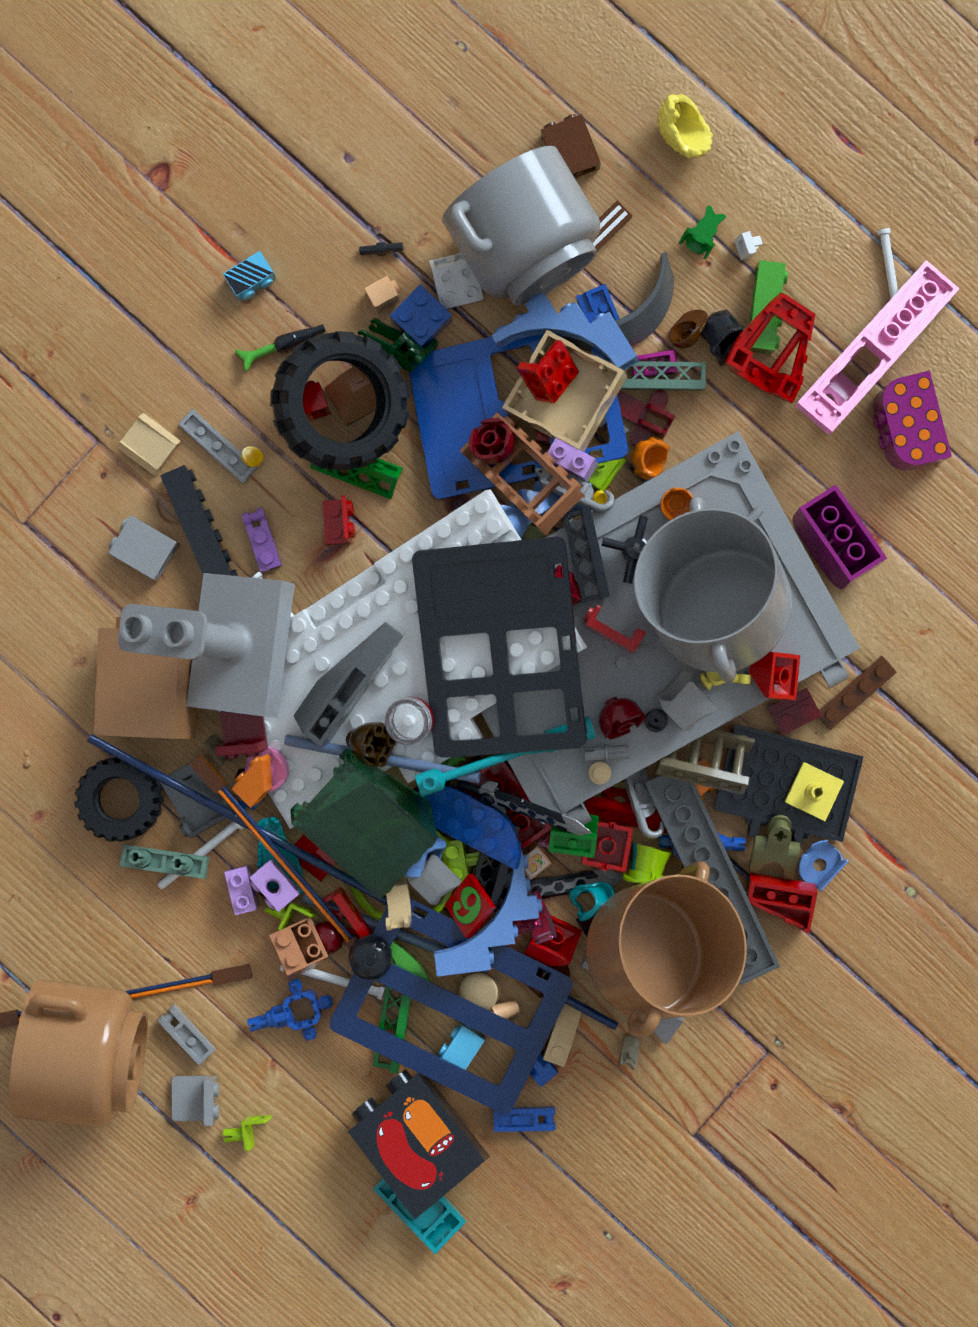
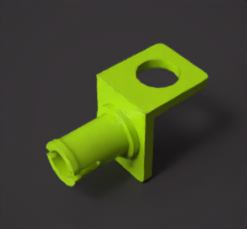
[264,903,317,930]
[223,1115,272,1152]

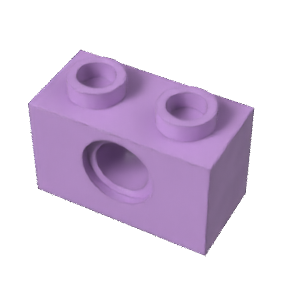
[547,438,598,483]
[249,858,301,912]
[224,865,260,915]

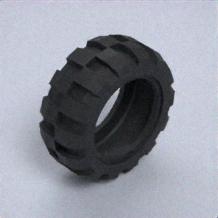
[270,331,410,470]

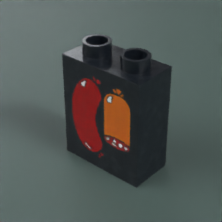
[348,1069,490,1219]

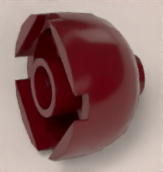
[469,418,515,465]
[599,697,646,740]

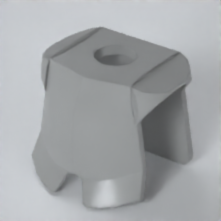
[657,670,717,732]
[407,854,461,905]

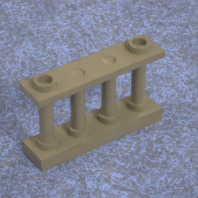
[656,729,755,795]

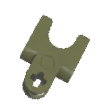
[749,815,800,881]

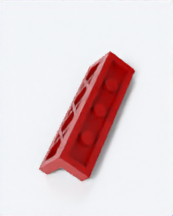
[585,787,667,833]
[322,887,373,939]

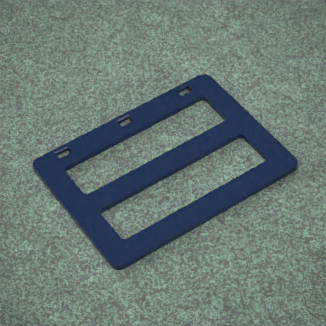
[330,898,573,1114]

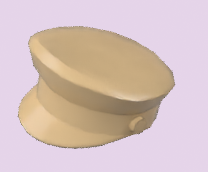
[459,973,501,1010]

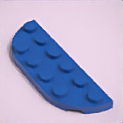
[405,786,521,869]

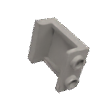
[109,515,180,581]

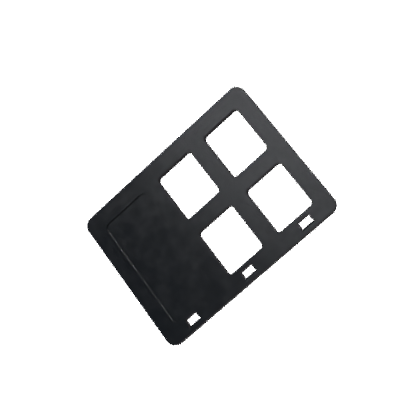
[412,536,587,758]

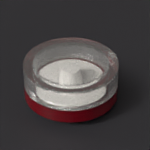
[385,697,434,745]

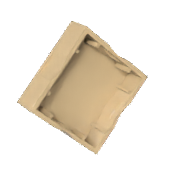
[502,330,627,452]

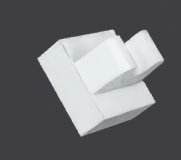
[734,231,763,261]

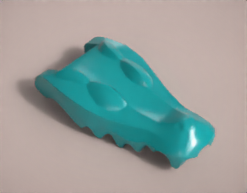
[257,817,304,895]

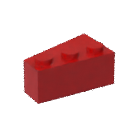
[746,873,818,934]

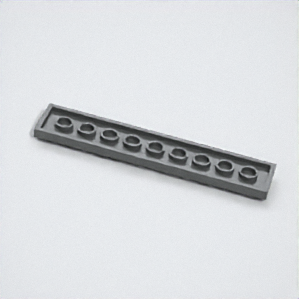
[644,775,780,985]

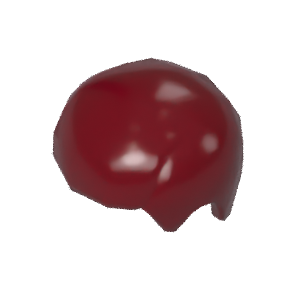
[315,921,345,955]

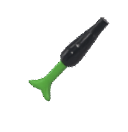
[235,324,326,372]

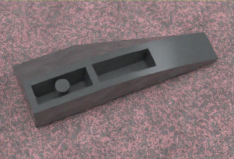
[293,622,404,747]

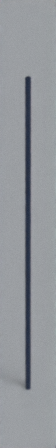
[87,734,618,1030]

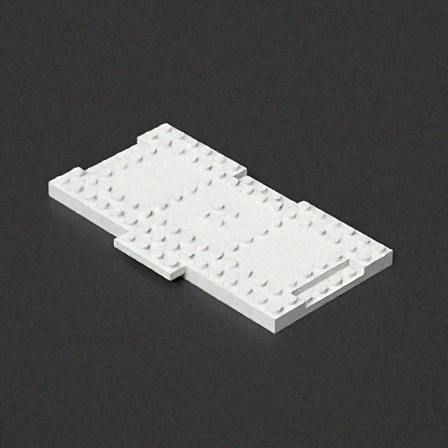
[219,489,587,829]

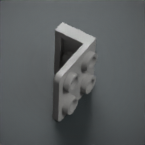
[172,1076,220,1126]

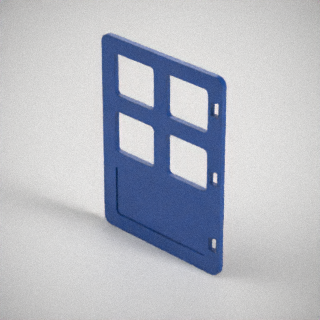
[409,312,628,500]

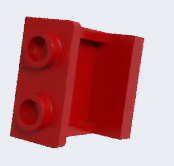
[583,605,646,654]

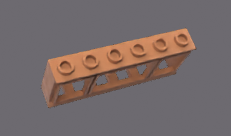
[460,412,585,536]

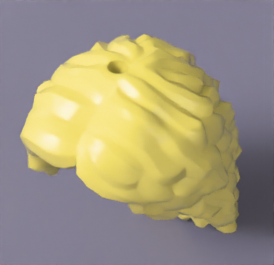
[657,94,713,159]

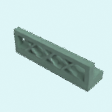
[620,361,706,391]

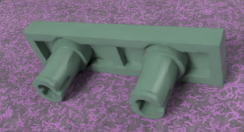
[120,844,210,879]

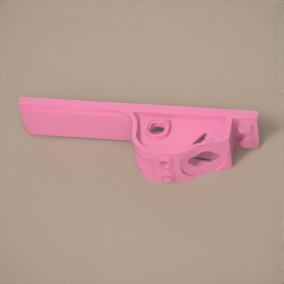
[795,261,959,435]

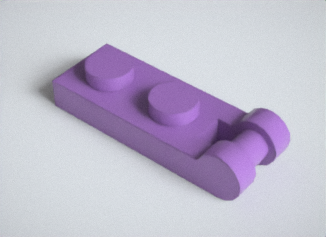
[242,507,282,573]

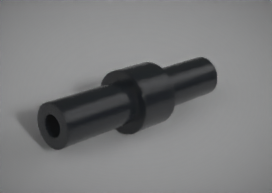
[359,242,404,256]

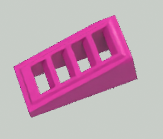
[632,350,679,379]

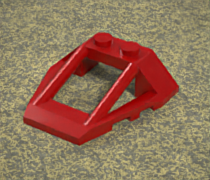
[725,293,816,403]

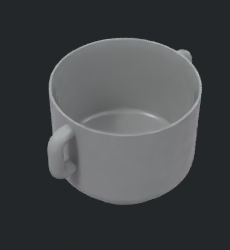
[442,146,600,306]
[634,496,792,683]

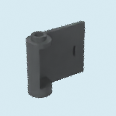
[159,754,236,838]

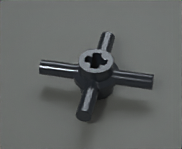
[601,516,648,584]

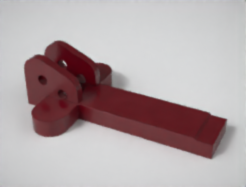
[617,390,675,447]

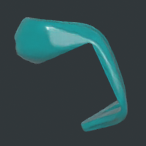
[569,881,615,921]

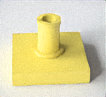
[784,762,844,821]

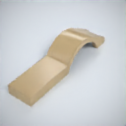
[384,857,412,931]

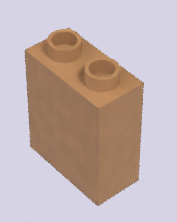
[94,617,196,739]

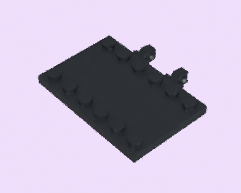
[713,724,864,847]

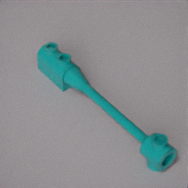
[414,716,596,797]

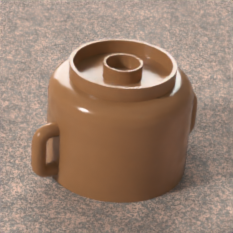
[586,861,747,1037]
[9,979,148,1128]

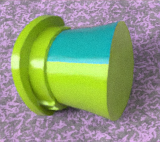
[622,843,672,884]

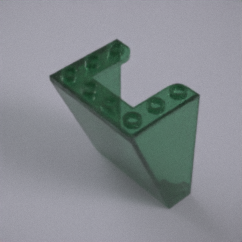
[290,748,438,899]

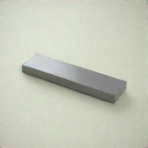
[178,409,258,484]

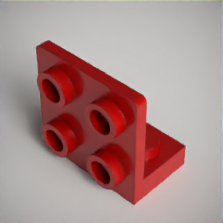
[516,340,579,404]
[322,495,356,545]

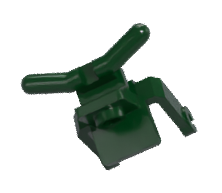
[358,318,438,373]

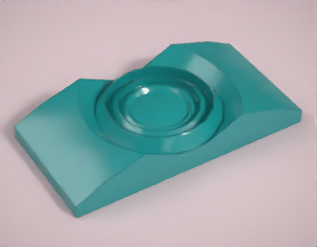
[373,1179,467,1254]

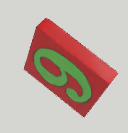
[444,874,496,938]

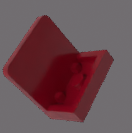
[215,711,268,759]

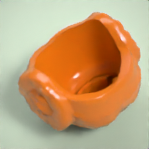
[631,437,670,481]

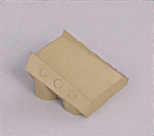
[117,413,181,476]

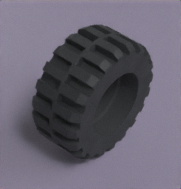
[74,757,164,842]

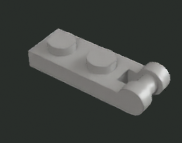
[158,1004,216,1065]

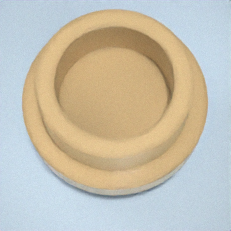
[588,762,611,785]

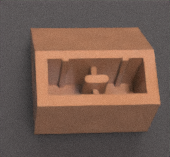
[269,917,328,980]

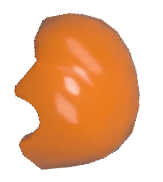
[660,487,693,520]

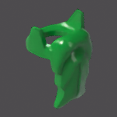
[679,205,726,260]

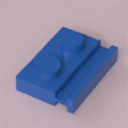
[576,284,620,320]

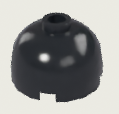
[348,934,393,980]

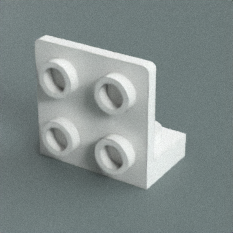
[429,253,483,309]

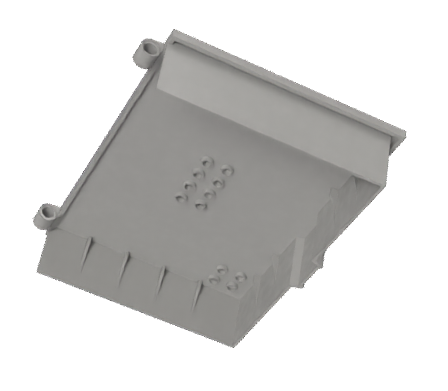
[481,431,860,825]

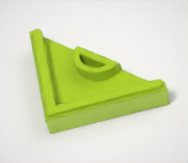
[588,459,626,492]

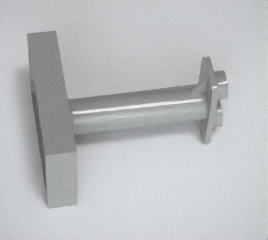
[118,573,295,718]

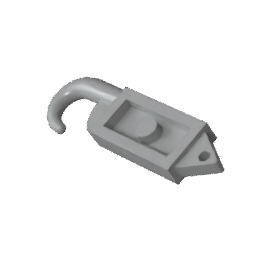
[535,468,614,512]
[623,768,665,838]

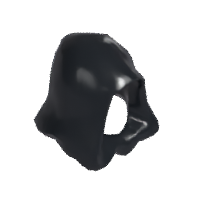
[700,309,745,366]

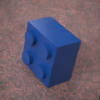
[390,284,452,348]

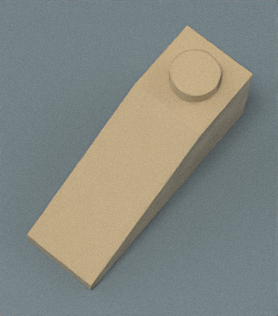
[542,994,585,1067]

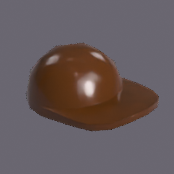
[668,310,708,349]

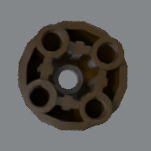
[346,722,397,768]

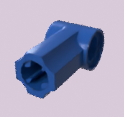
[530,1053,559,1087]

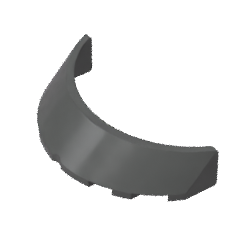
[563,251,674,352]

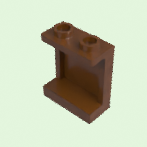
[540,114,601,178]

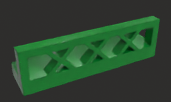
[310,438,403,499]
[373,986,411,1074]

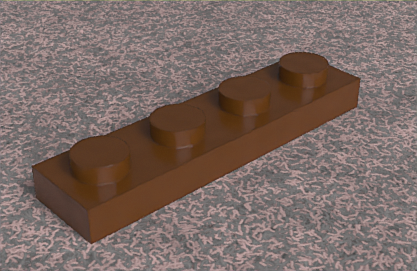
[819,656,897,730]

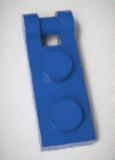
[494,1106,556,1132]

